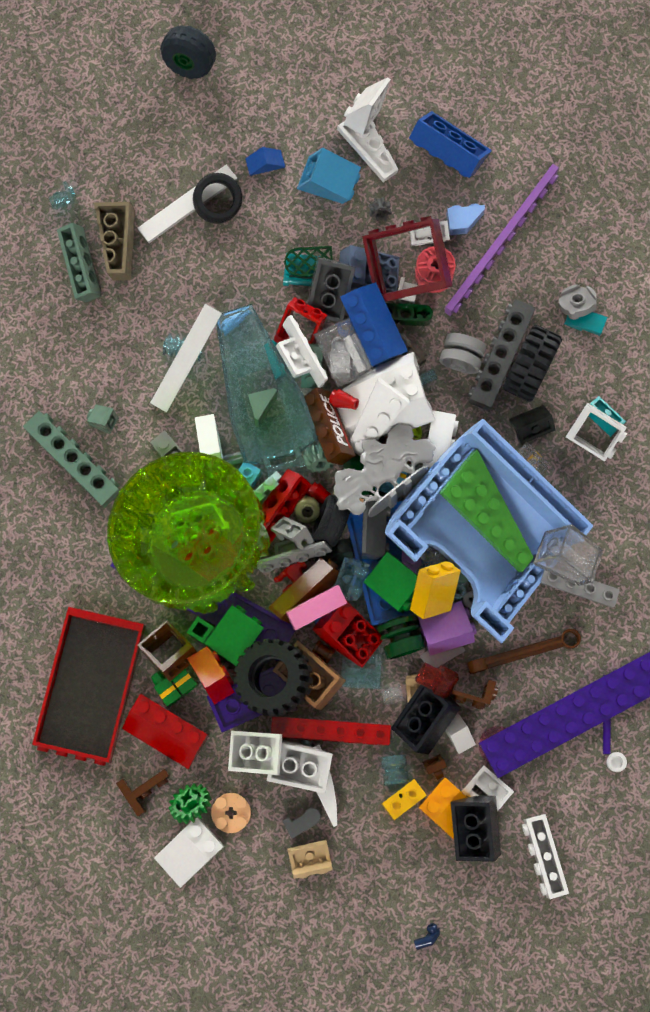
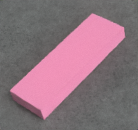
[286,585,347,630]

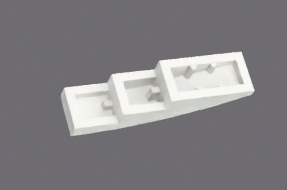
[313,744,337,827]

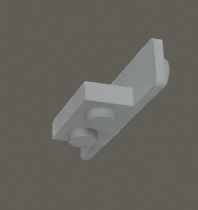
[254,540,332,572]
[540,565,619,608]

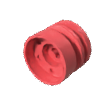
[415,246,456,293]

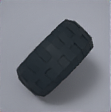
[160,25,216,79]

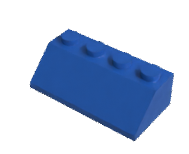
[409,111,492,178]
[340,282,408,367]

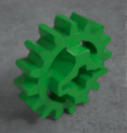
[169,783,212,824]

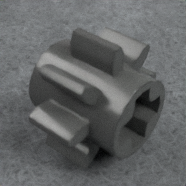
[369,197,392,221]

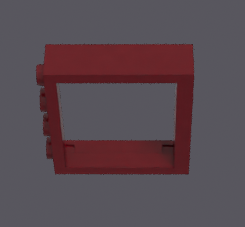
[362,216,453,302]

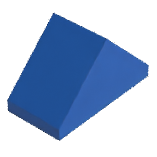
[245,147,285,176]

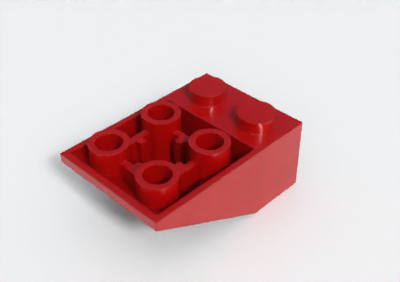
[312,600,382,668]

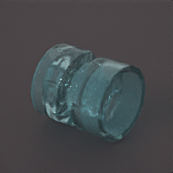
[380,754,409,786]

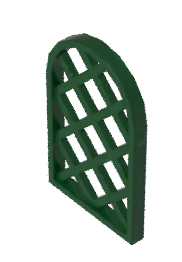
[284,246,333,277]

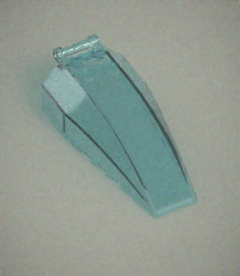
[216,304,317,477]

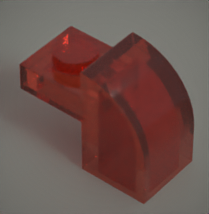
[415,662,459,697]

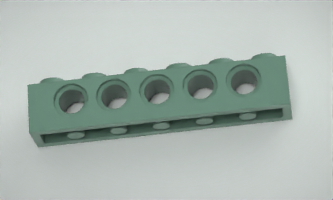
[23,411,121,508]

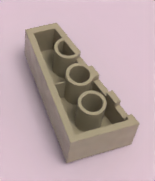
[94,202,135,281]

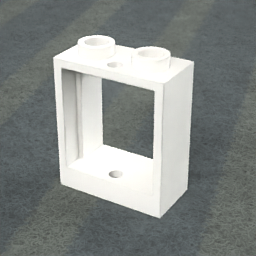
[410,221,450,246]
[566,403,627,461]
[195,414,226,476]

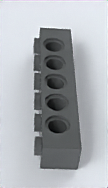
[468,299,536,412]

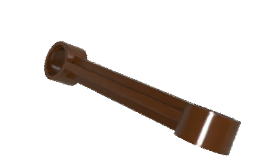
[467,629,581,674]

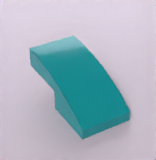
[564,312,608,336]

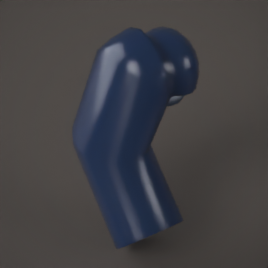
[414,923,440,950]

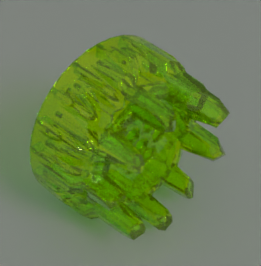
[107,452,270,614]

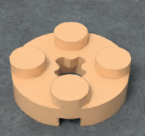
[211,793,251,833]

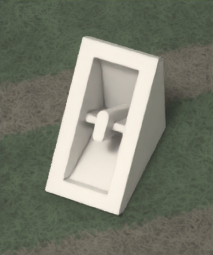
[445,713,476,754]

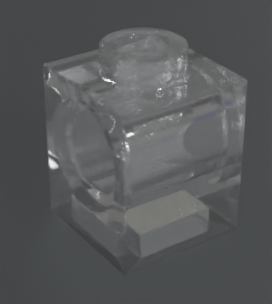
[380,682,404,707]

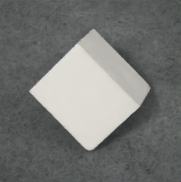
[396,277,418,304]

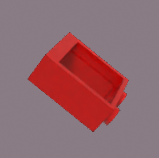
[273,297,328,344]

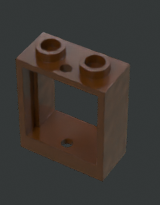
[137,620,197,682]

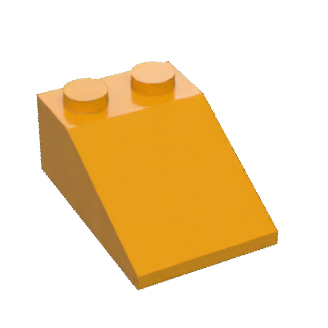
[418,777,467,840]

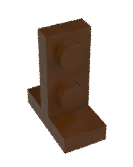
[116,769,170,817]

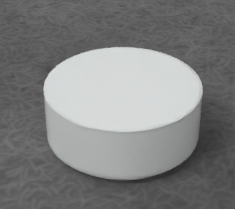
[606,752,627,772]

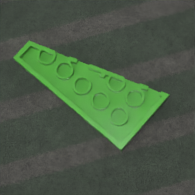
[439,449,534,572]

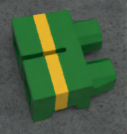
[151,669,199,708]

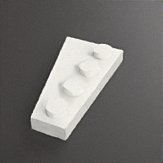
[337,121,398,183]
[350,377,409,456]

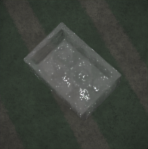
[314,318,374,388]

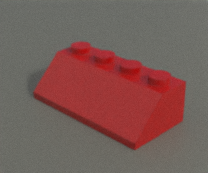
[122,694,209,769]

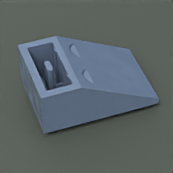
[339,245,400,292]

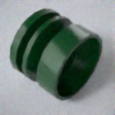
[377,615,426,660]

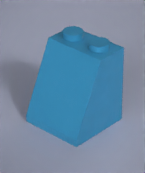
[297,147,361,204]

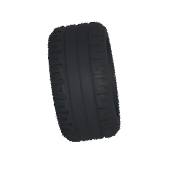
[193,173,242,224]
[311,495,350,547]

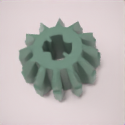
[303,442,333,473]

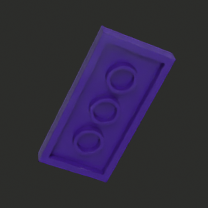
[207,666,286,733]

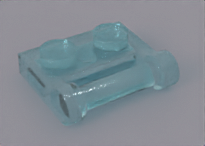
[341,654,382,690]

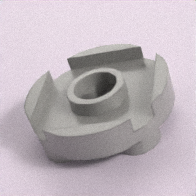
[559,285,597,319]

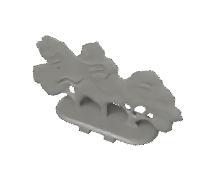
[333,423,436,517]

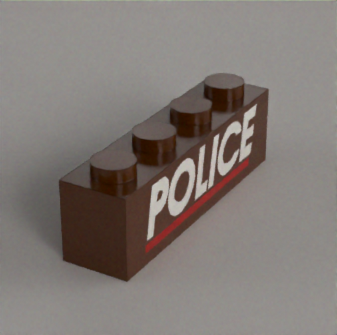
[303,387,356,465]

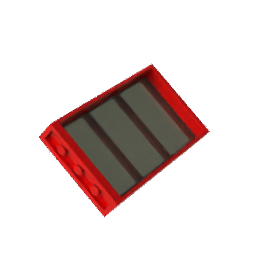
[32,607,146,766]

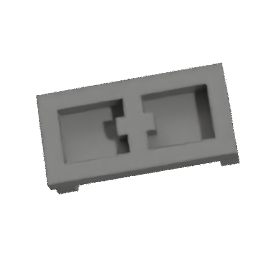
[270,516,314,550]

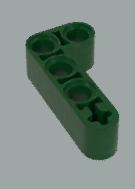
[386,303,433,326]

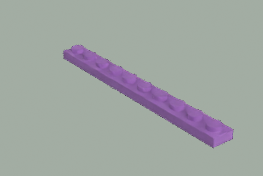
[444,164,559,316]

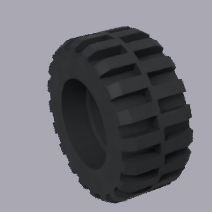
[503,325,563,402]
[233,639,313,717]

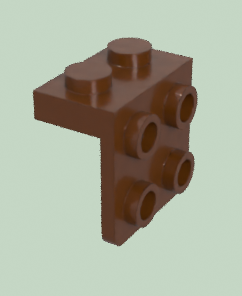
[449,680,498,710]

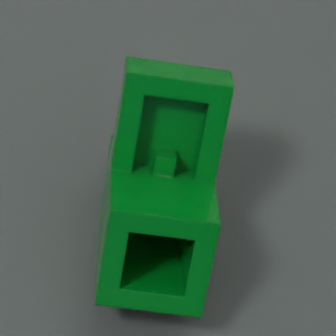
[186,616,215,651]

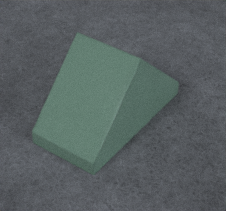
[248,388,277,428]

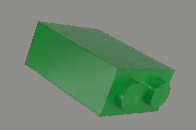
[363,552,418,613]
[204,605,264,666]

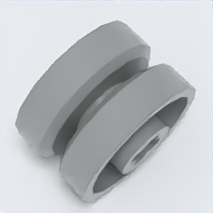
[439,333,486,374]

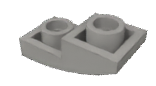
[420,646,465,672]

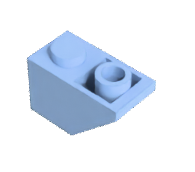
[446,204,485,235]

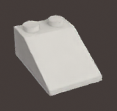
[344,77,391,136]
[228,731,282,775]
[267,740,333,793]
[154,817,225,888]

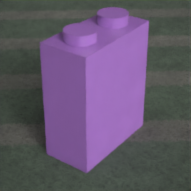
[417,601,477,656]

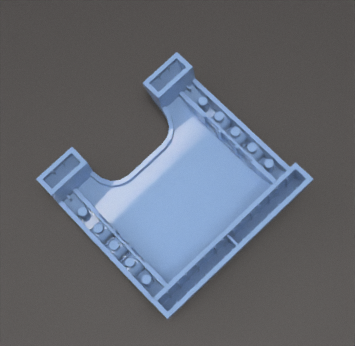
[385,419,593,643]

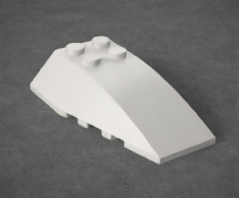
[337,352,435,439]

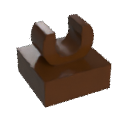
[422,754,447,780]

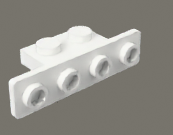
[276,315,328,388]

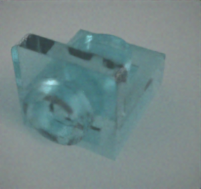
[48,181,76,210]

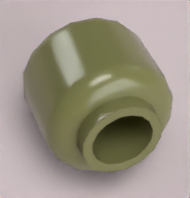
[295,496,320,523]

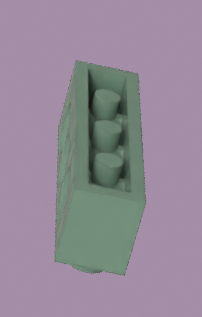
[57,223,102,302]

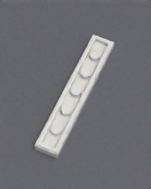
[138,164,238,243]
[150,304,222,412]

